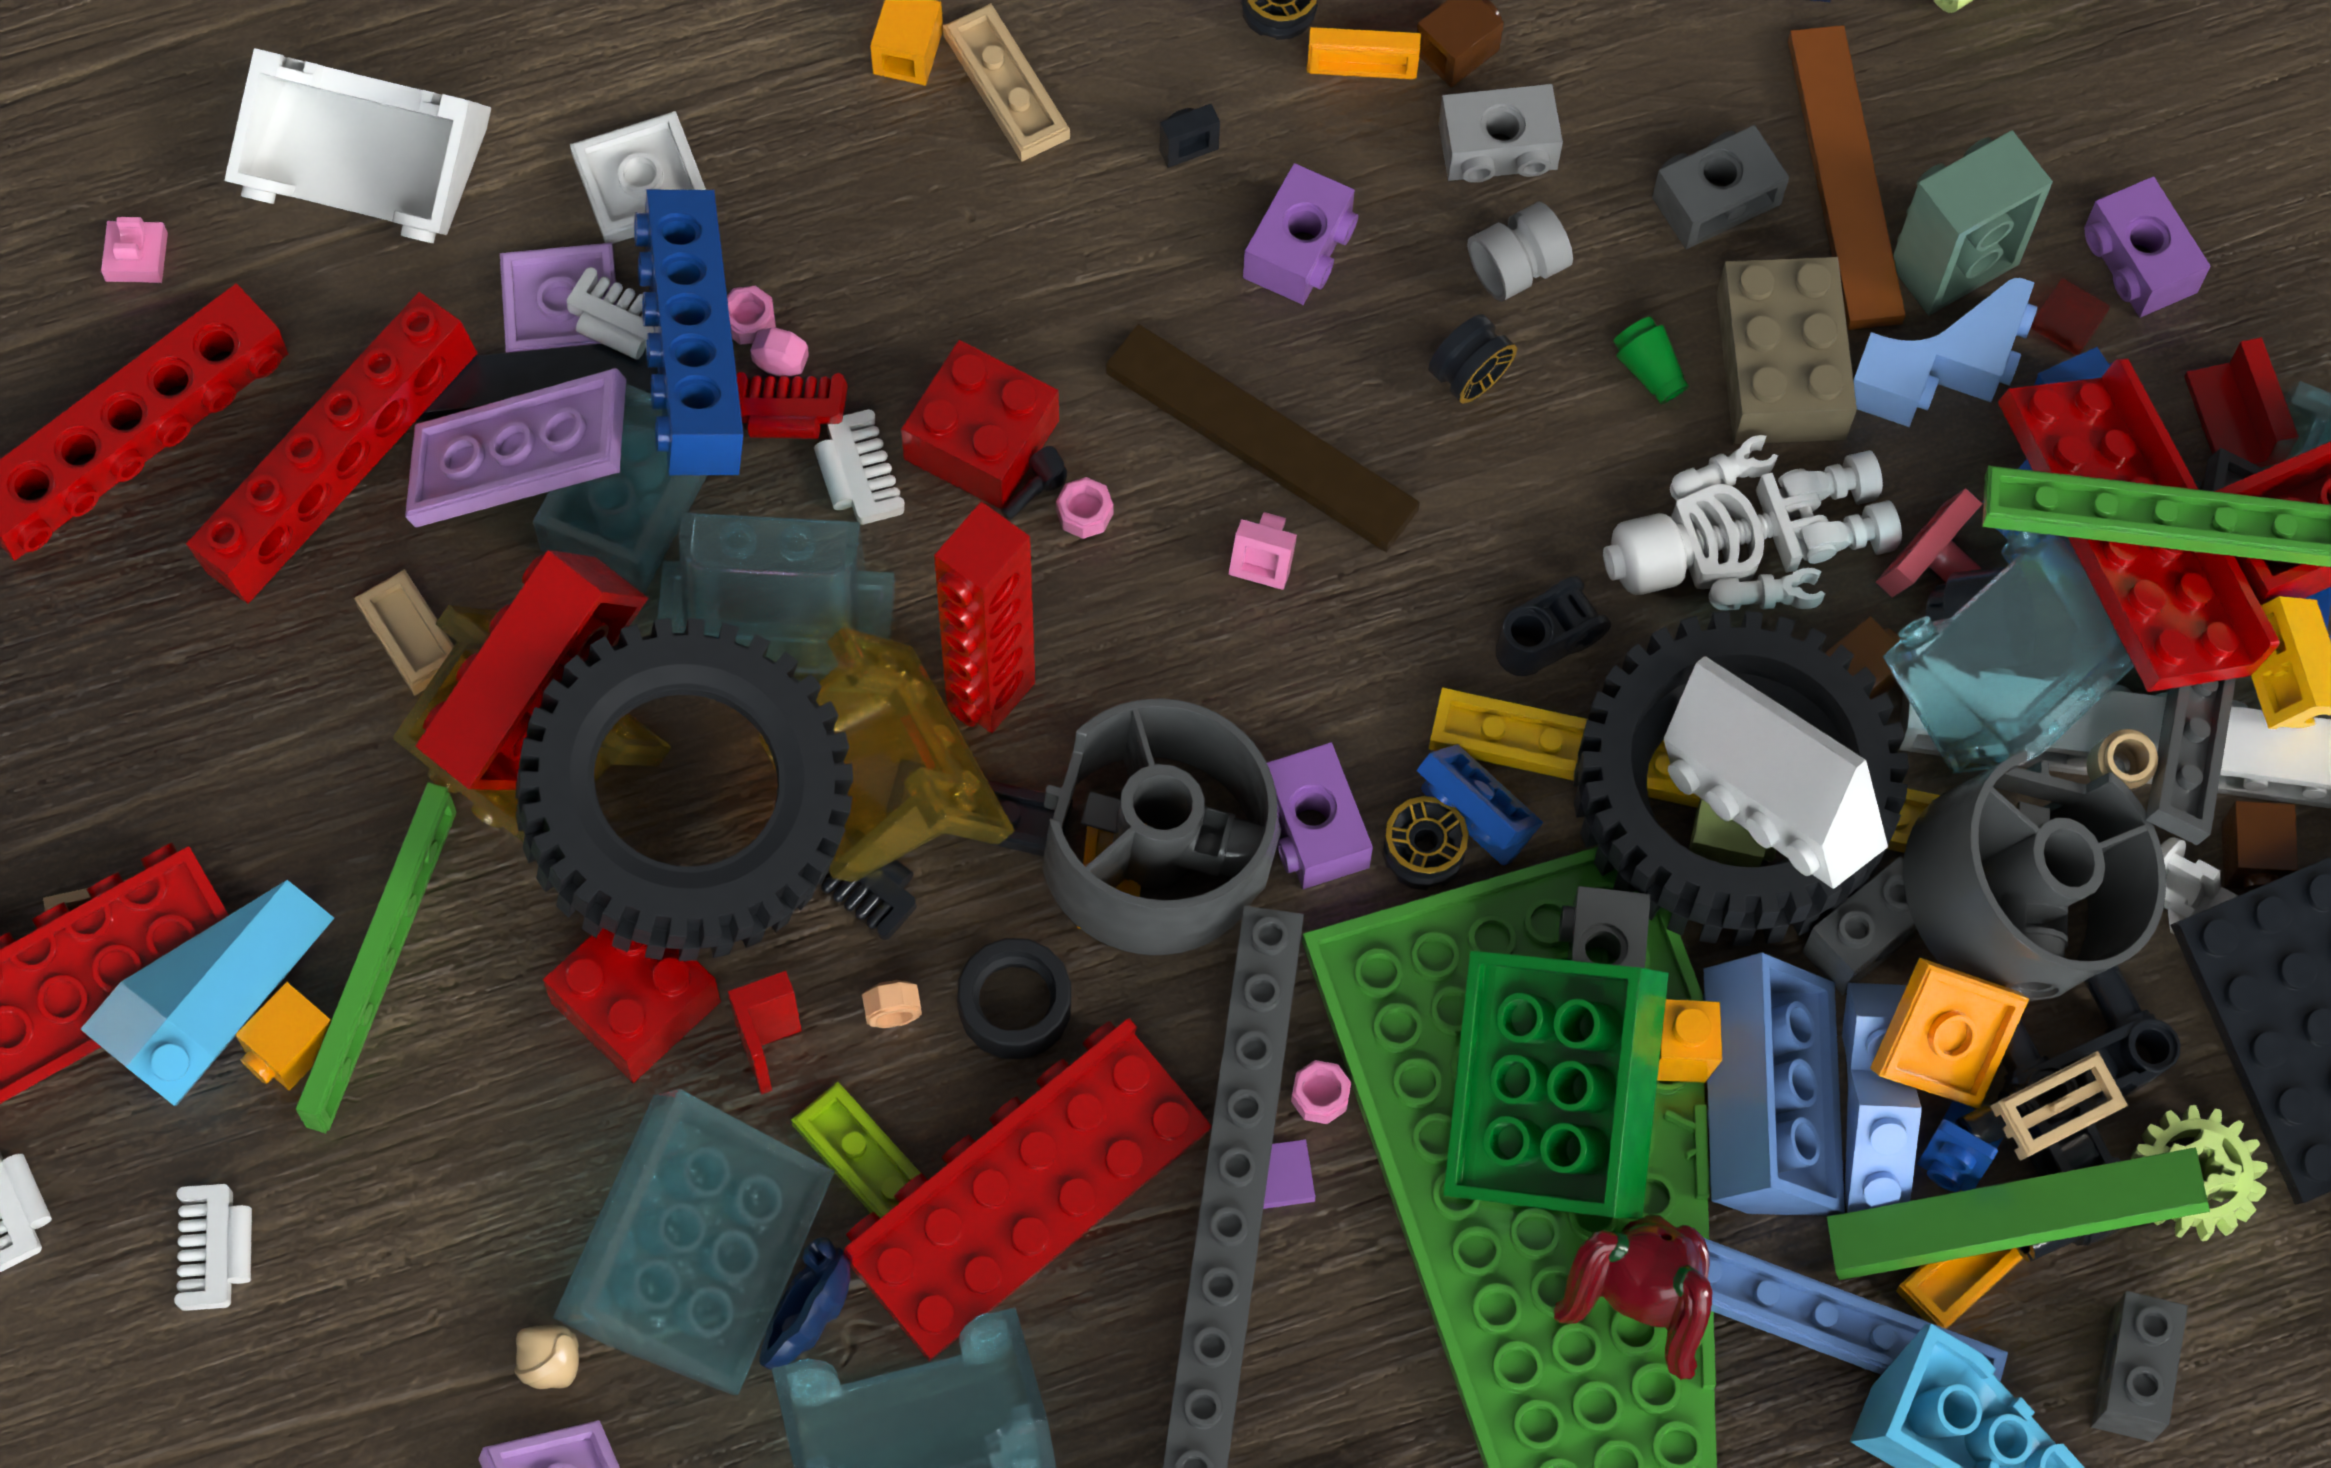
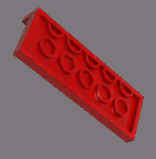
[1998,358,2280,692]
[0,842,229,1104]
[844,1018,1212,1362]

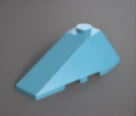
[81,880,334,1106]

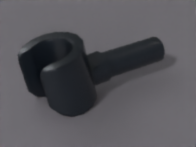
[1001,446,1067,520]

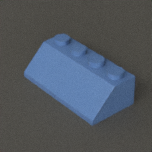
[1703,953,1845,1216]

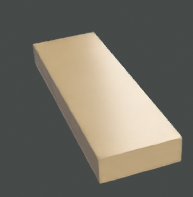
[943,3,1070,162]

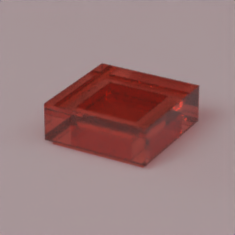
[2031,278,2111,356]

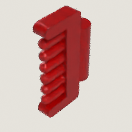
[736,372,848,439]

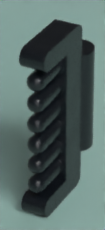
[818,830,917,940]

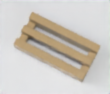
[1990,1051,2128,1161]

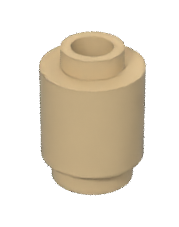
[2086,729,2158,791]

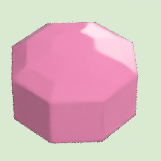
[727,286,776,345]
[750,327,809,377]
[1056,477,1113,539]
[1291,1060,1351,1124]

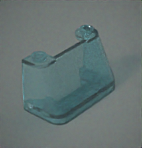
[1883,530,2134,773]
[772,1307,1056,1468]

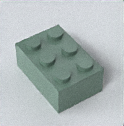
[1893,130,2053,316]

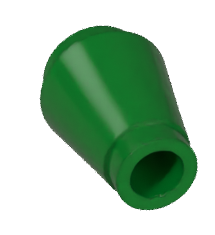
[1613,316,1689,405]

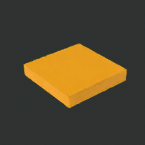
[1870,957,2029,1108]

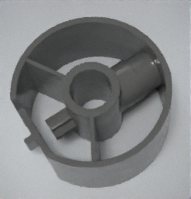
[1042,698,1281,955]
[1903,751,2166,1002]

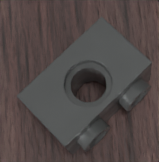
[1652,125,1789,250]
[1802,856,1919,995]
[1558,886,1651,968]
[2091,1291,2188,1442]

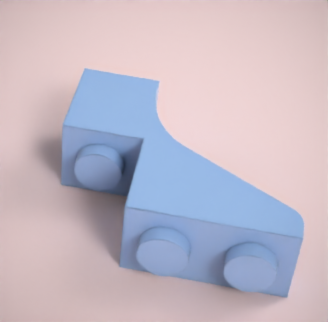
[1853,278,2038,427]
[1842,983,1922,1213]

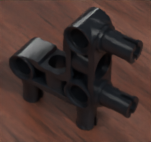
[1955,965,2181,1262]

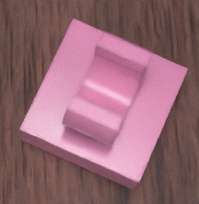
[101,217,168,283]
[1228,512,1297,590]

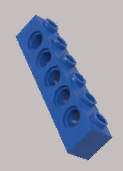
[634,189,744,475]

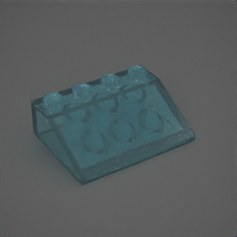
[553,1089,835,1395]

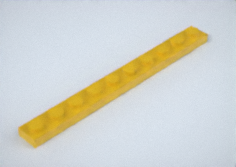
[1429,688,1940,853]

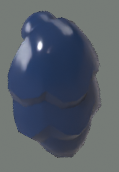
[759,1237,851,1372]

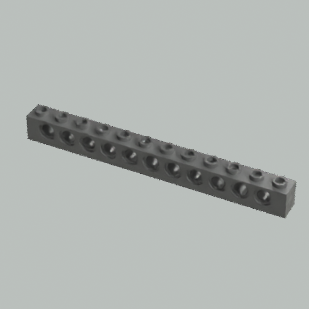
[1163,906,1304,1468]

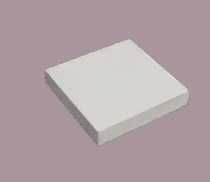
[570,111,706,244]

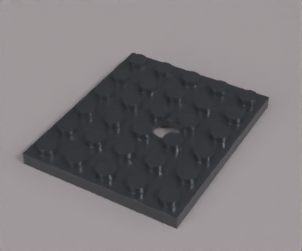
[2170,856,2331,1205]

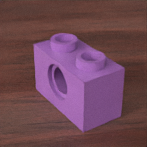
[1243,163,1359,305]
[2084,176,2211,318]
[1267,742,1373,889]

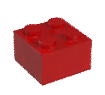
[901,340,1059,509]
[543,928,721,1084]

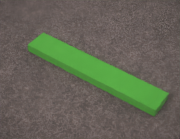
[1982,466,2331,567]
[296,782,457,1134]
[1827,1147,2210,1281]

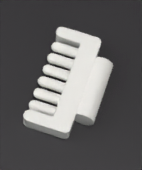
[567,267,654,360]
[814,409,905,525]
[0,1152,52,1272]
[174,1184,252,1311]

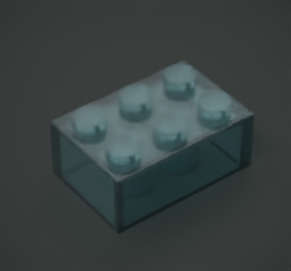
[533,384,707,593]

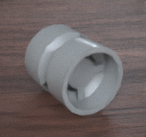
[1467,201,1573,302]

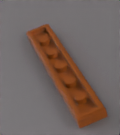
[1788,25,1906,330]

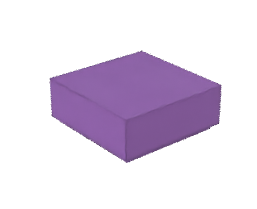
[1263,1139,1315,1209]

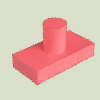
[1876,488,1982,598]

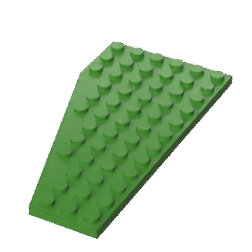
[1302,847,1717,1468]

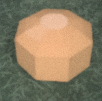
[862,980,922,1028]

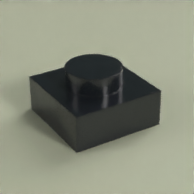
[1159,104,1220,168]

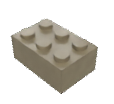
[1716,257,1857,445]

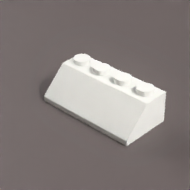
[1663,656,1888,889]

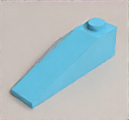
[1849,1324,2085,1468]

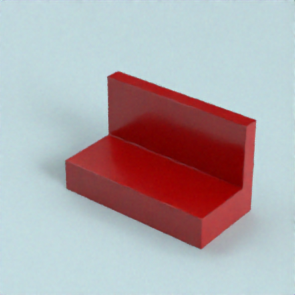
[2184,337,2299,467]
[728,970,802,1095]

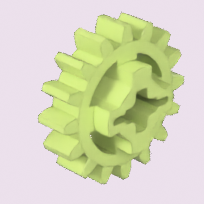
[2131,1105,2268,1241]

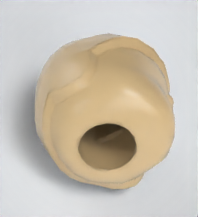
[514,1325,579,1389]

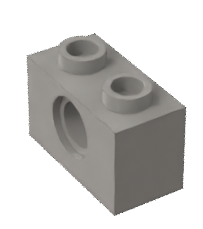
[1438,84,1563,182]

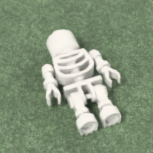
[1603,435,1902,611]

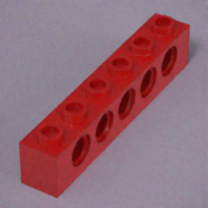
[0,283,288,561]
[186,291,478,604]
[934,501,1035,734]

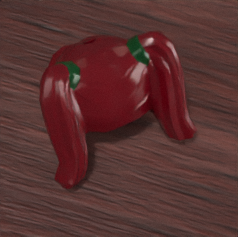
[1553,1214,1713,1380]

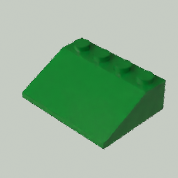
[1443,951,1669,1219]

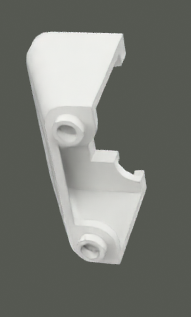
[224,48,491,243]

